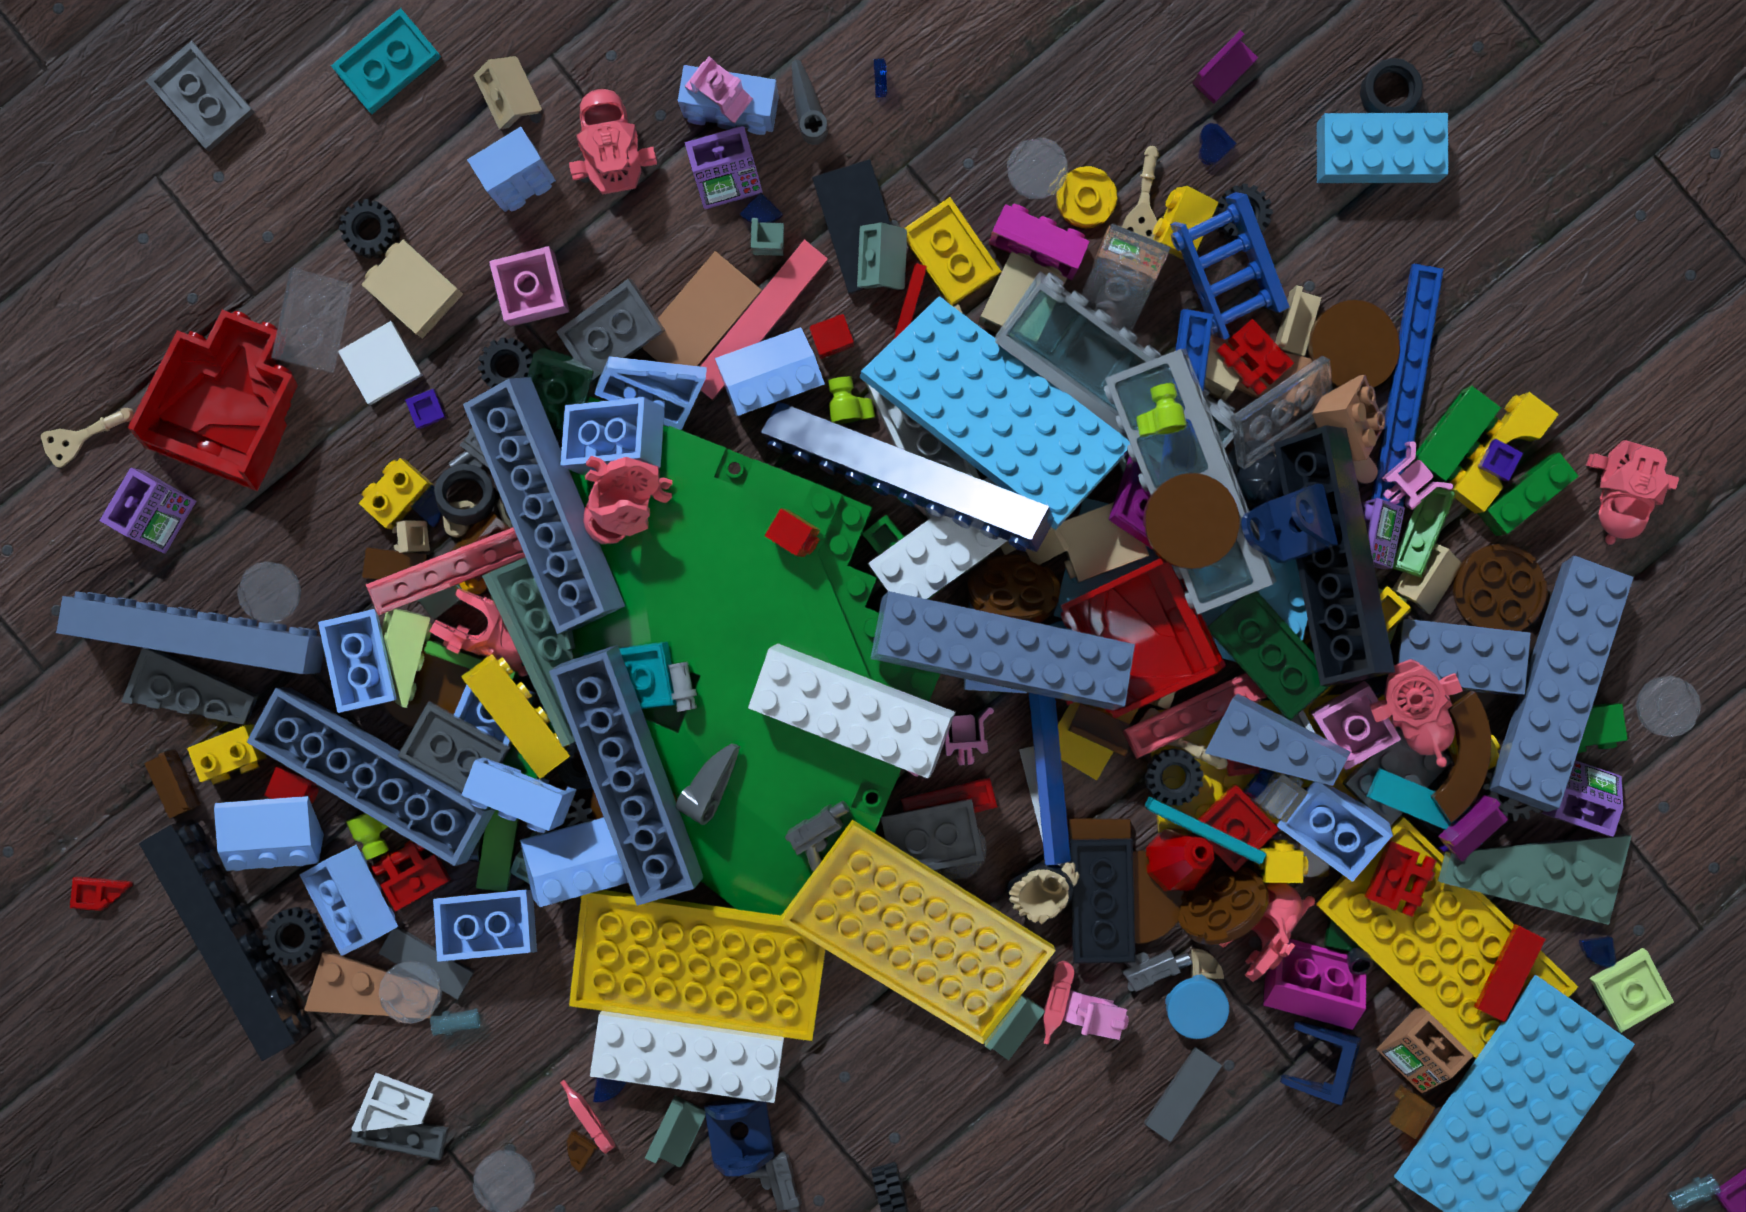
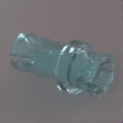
[430,1008,480,1036]
[1668,1173,1721,1212]

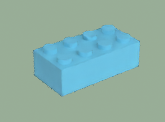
[1317,113,1448,183]

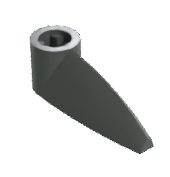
[792,60,828,145]
[676,743,740,825]

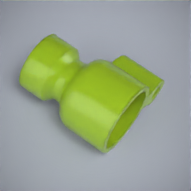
[828,376,875,424]
[1136,383,1187,437]
[346,813,389,860]

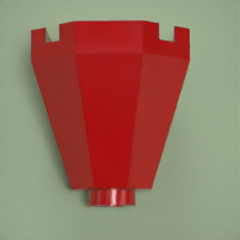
[1146,829,1214,891]

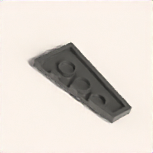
[121,647,259,724]

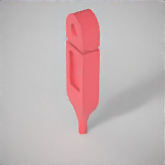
[1043,961,1074,1044]
[560,1080,616,1154]

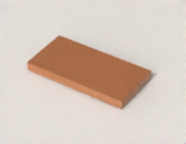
[642,251,762,366]

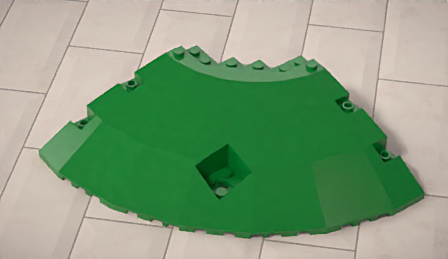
[569,397,940,916]

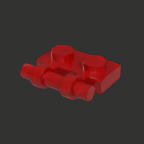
[1216,319,1294,396]
[372,840,451,912]
[1364,840,1437,917]

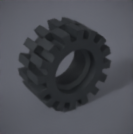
[1214,184,1273,241]
[339,199,400,259]
[478,337,537,388]
[1145,749,1204,806]
[263,907,325,965]
[872,1162,909,1212]

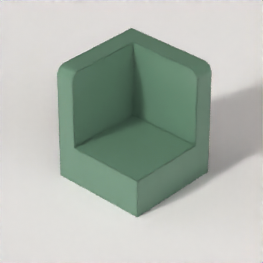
[751,218,784,256]
[418,584,464,619]

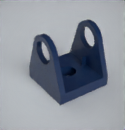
[1241,484,1338,563]
[1280,1021,1362,1105]
[704,1098,775,1176]

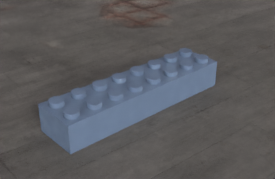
[463,377,625,634]
[1488,556,1634,812]
[56,591,324,674]
[871,591,1135,710]
[549,645,703,906]
[247,687,496,866]

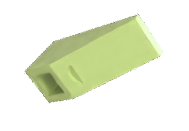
[382,608,432,708]

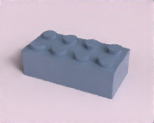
[1394,619,1531,697]

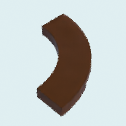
[1431,691,1491,823]

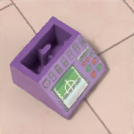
[684,126,763,209]
[99,467,196,553]
[1361,498,1405,569]
[1542,760,1623,837]

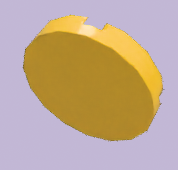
[1056,166,1117,228]

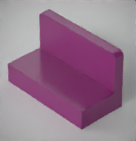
[1192,30,1258,104]
[1438,795,1508,861]

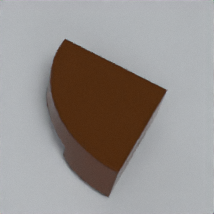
[567,1129,598,1173]

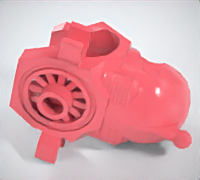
[569,89,657,195]
[1586,440,1679,545]
[583,456,672,544]
[429,588,528,677]
[1369,659,1463,768]
[1219,883,1315,982]

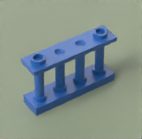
[1170,192,1290,340]

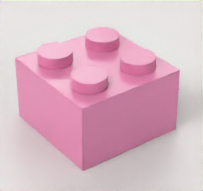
[489,246,569,327]
[1310,681,1401,770]

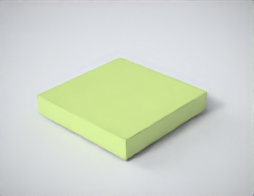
[1589,948,1674,1033]

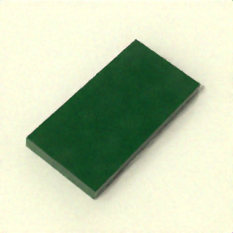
[1207,591,1331,721]

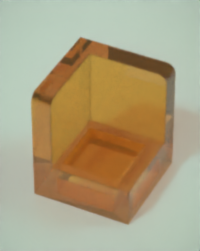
[1389,1085,1435,1139]

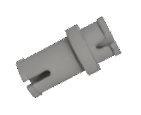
[668,662,697,712]

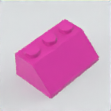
[989,204,1090,280]
[1263,939,1366,1030]

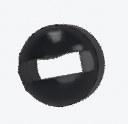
[1347,947,1374,975]

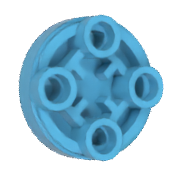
[1165,975,1229,1039]

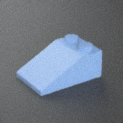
[1277,781,1393,882]

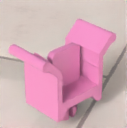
[685,56,753,124]
[1382,441,1453,510]
[945,707,994,765]
[1063,990,1129,1040]

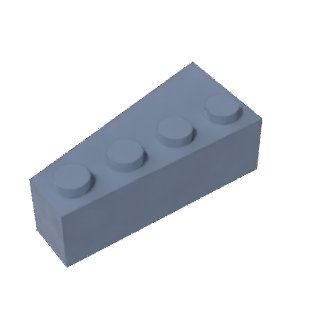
[1205,693,1351,786]

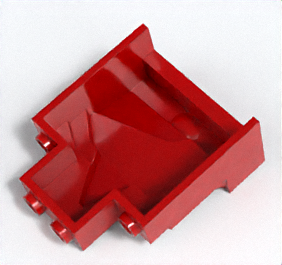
[128,309,298,492]
[1060,558,1226,719]

